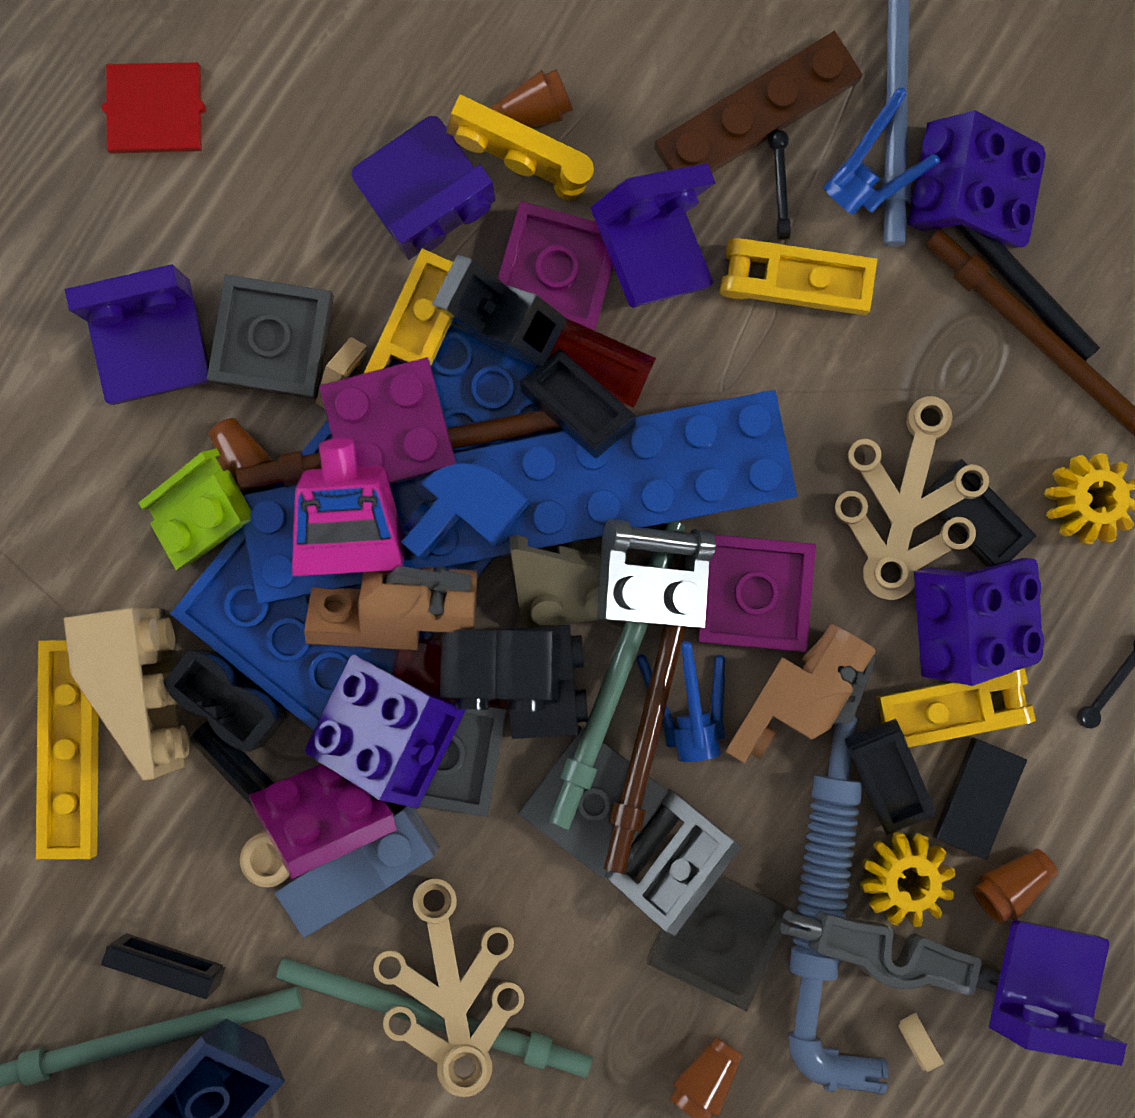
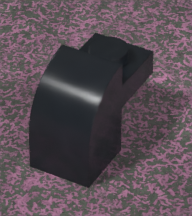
[432,254,568,368]

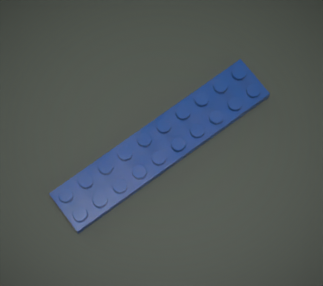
[243,390,798,604]

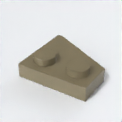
[509,535,602,628]

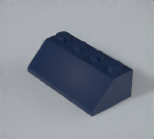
[127,1019,285,1118]

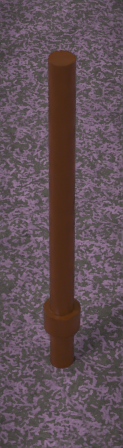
[925,228,1135,436]
[236,410,561,490]
[603,555,686,874]

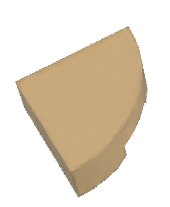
[315,337,367,408]

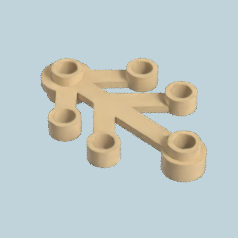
[834,396,989,600]
[373,878,525,1097]

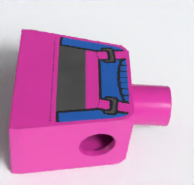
[292,438,406,576]

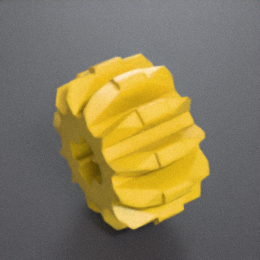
[1044,453,1135,545]
[860,832,956,927]

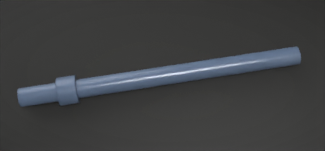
[879,0,912,247]

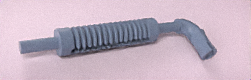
[788,717,889,1095]

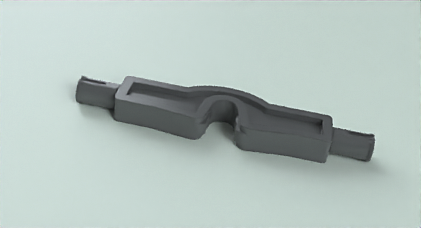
[780,910,1001,996]

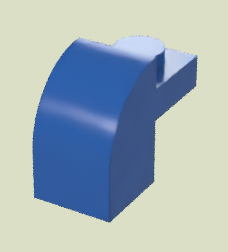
[401,463,530,559]

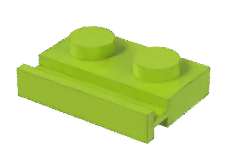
[139,448,252,570]

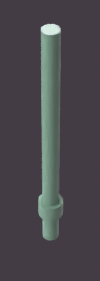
[548,522,685,830]
[276,957,593,1078]
[0,986,303,1087]

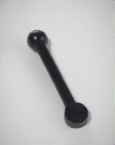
[768,130,791,240]
[1076,640,1135,729]

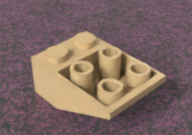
[64,608,189,780]

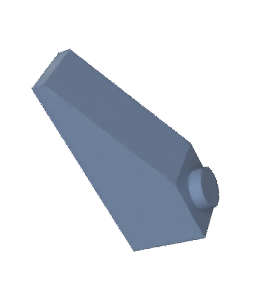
[274,806,440,938]

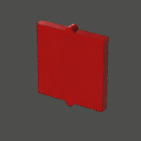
[101,62,206,153]

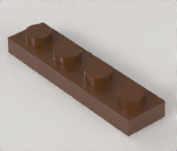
[654,30,863,173]

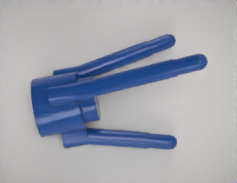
[823,87,939,215]
[636,641,725,762]

